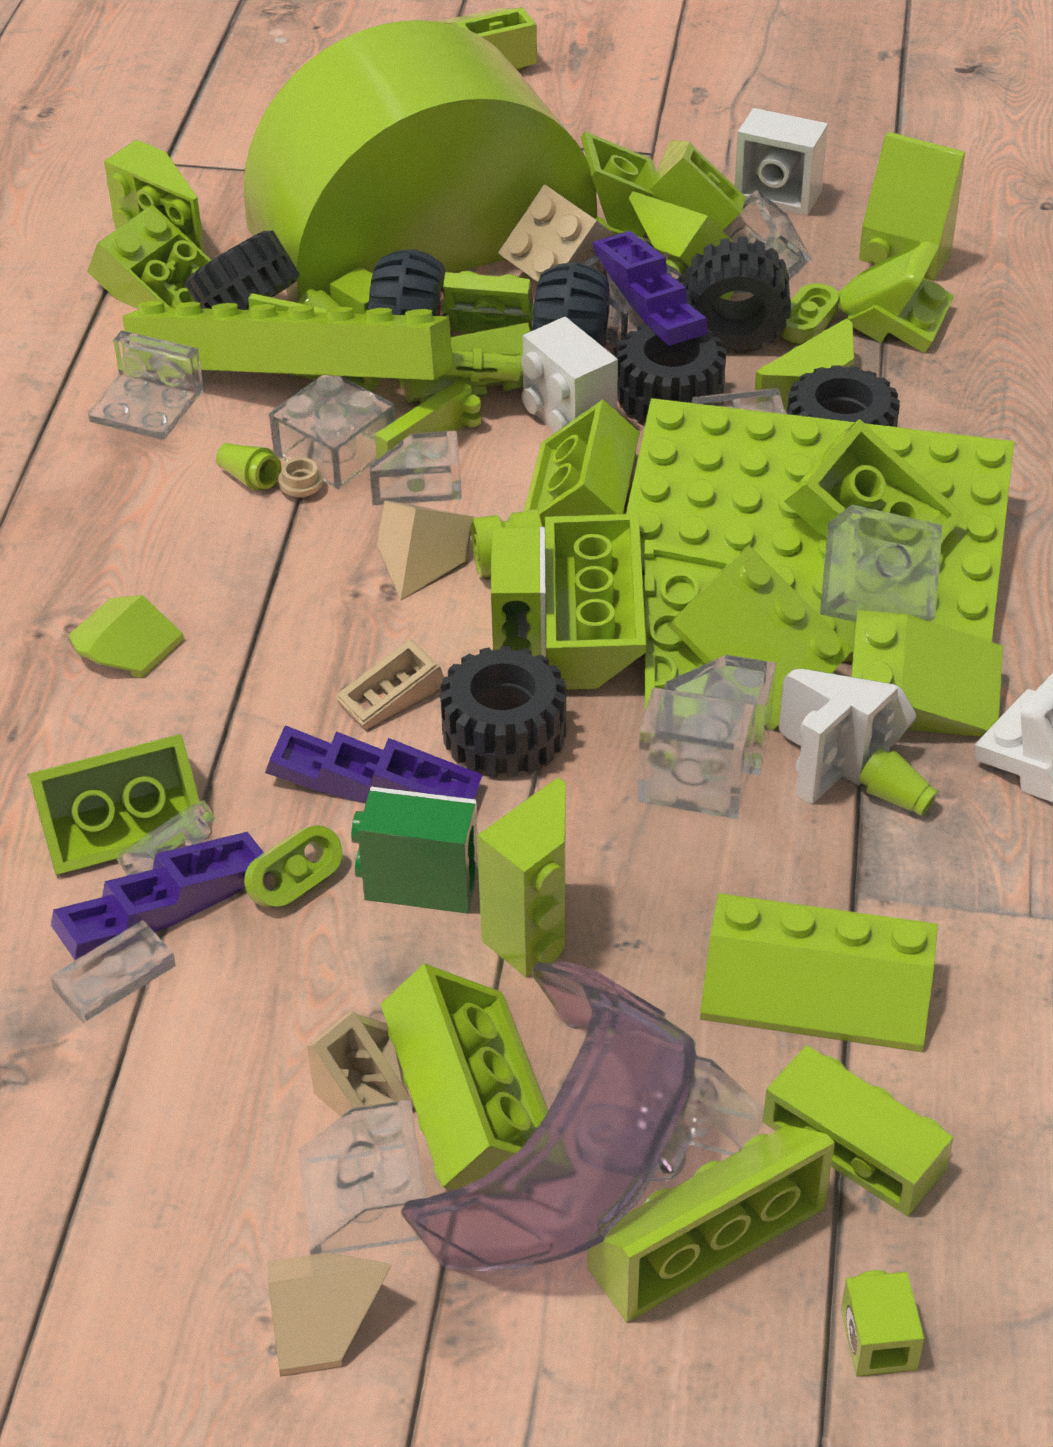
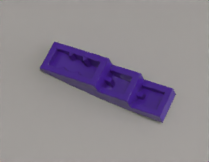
[592,231,708,346]
[265,725,483,804]
[51,831,270,960]

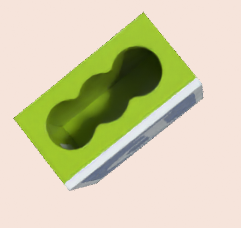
[491,527,546,657]

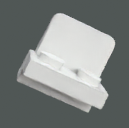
[779,669,916,805]
[975,673,1053,802]

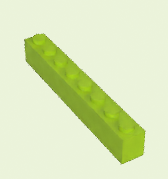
[122,301,453,380]

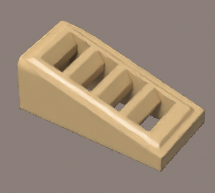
[335,638,444,730]

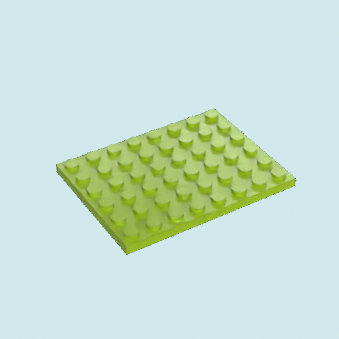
[626,398,1014,663]

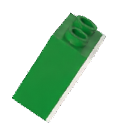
[351,787,479,914]

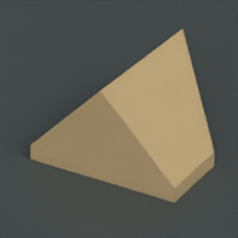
[377,500,474,601]
[307,1011,414,1140]
[268,1252,392,1376]

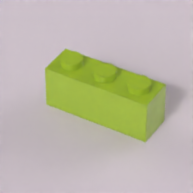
[763,1045,954,1217]

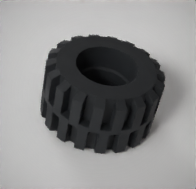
[185,230,300,310]
[684,237,791,354]
[617,324,726,423]
[787,365,900,427]
[440,646,566,777]

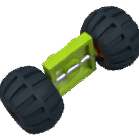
[368,249,610,348]

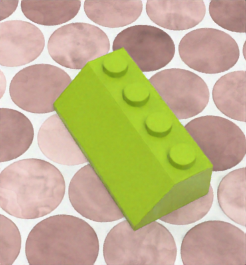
[545,514,646,690]
[700,893,938,1052]
[380,963,571,1199]
[587,1125,835,1323]

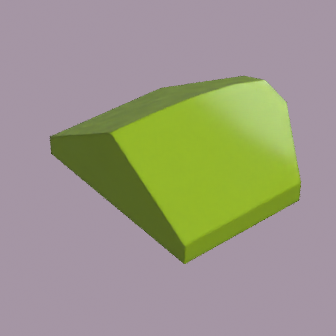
[68,595,184,678]

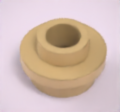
[278,457,323,498]

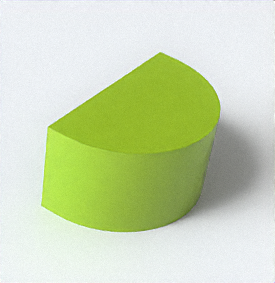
[244,20,597,303]

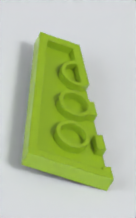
[644,539,735,730]

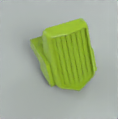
[838,241,954,353]

